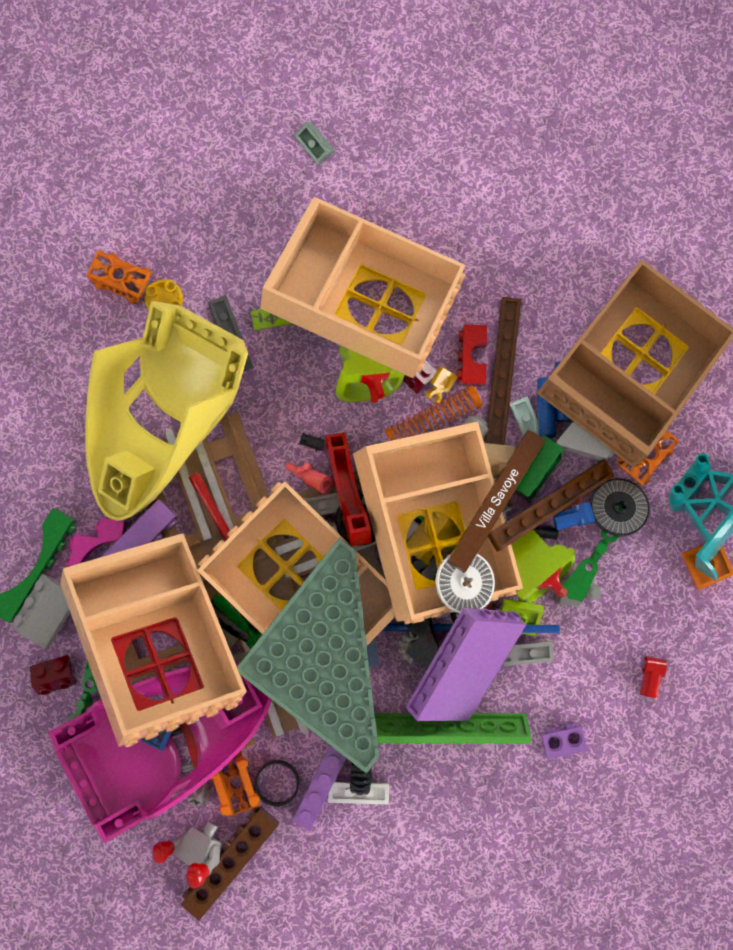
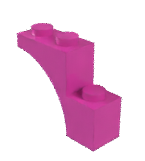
[66,518,127,567]

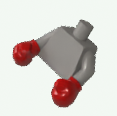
[152,821,222,888]

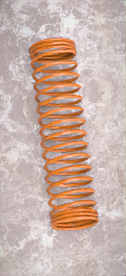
[384,385,483,441]

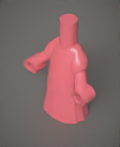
[285,462,334,495]

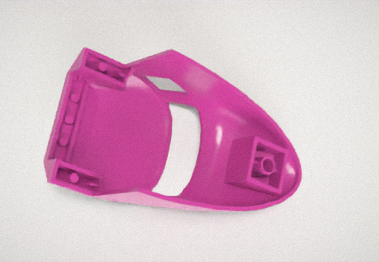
[48,663,272,843]

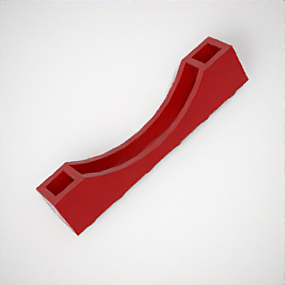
[325,432,371,547]

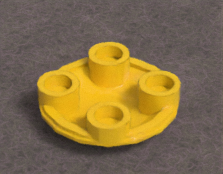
[144,279,183,310]

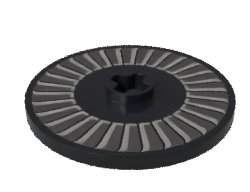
[590,478,650,536]

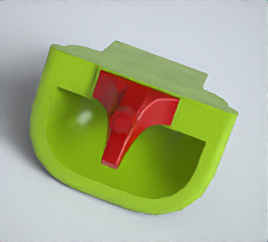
[335,345,405,403]
[511,530,575,603]

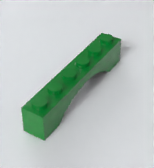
[0,508,77,623]

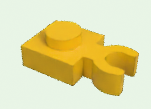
[426,366,457,403]

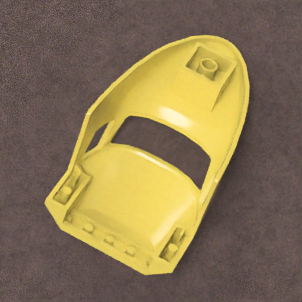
[85,301,248,521]

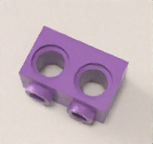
[540,722,587,759]

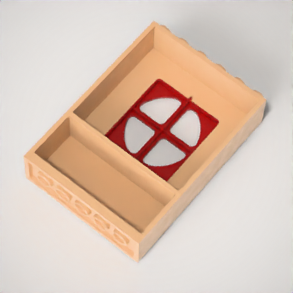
[60,533,246,747]

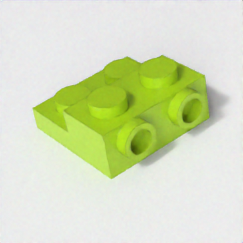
[499,599,544,636]

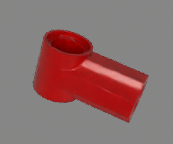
[640,656,667,699]

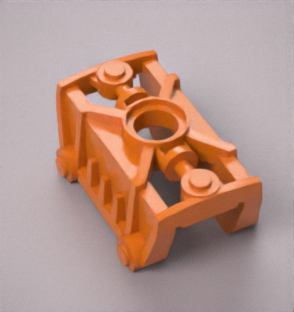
[86,249,152,305]
[616,430,679,486]
[211,750,260,817]

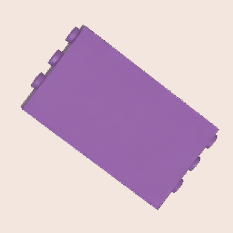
[406,608,526,721]

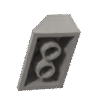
[11,574,70,650]

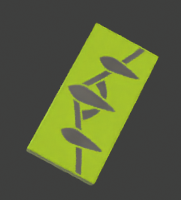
[251,309,293,331]

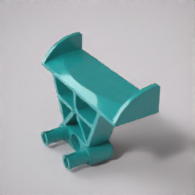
[669,453,733,581]

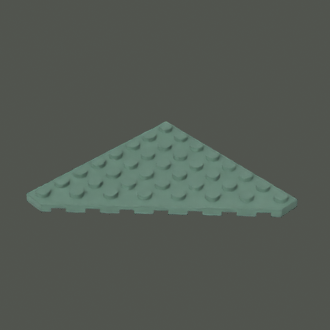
[237,538,379,773]

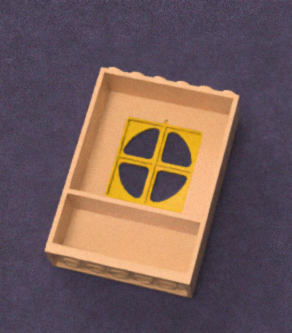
[260,197,466,378]
[353,422,523,624]
[197,481,395,645]

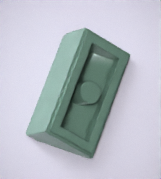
[294,122,335,165]

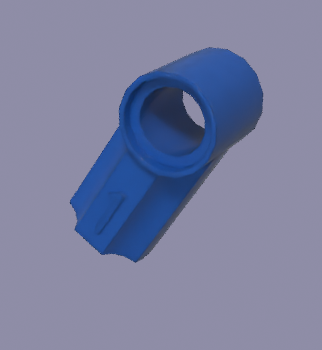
[553,502,595,530]

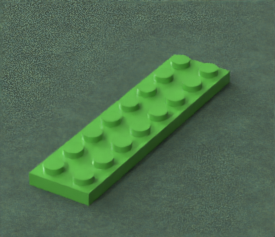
[374,713,531,745]

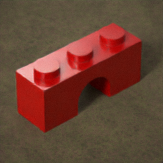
[457,324,487,386]

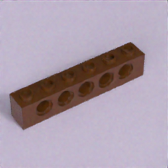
[181,806,279,921]

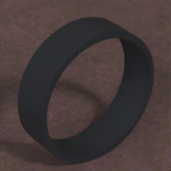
[255,760,299,807]

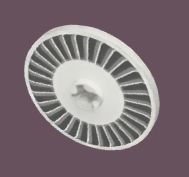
[436,554,495,614]

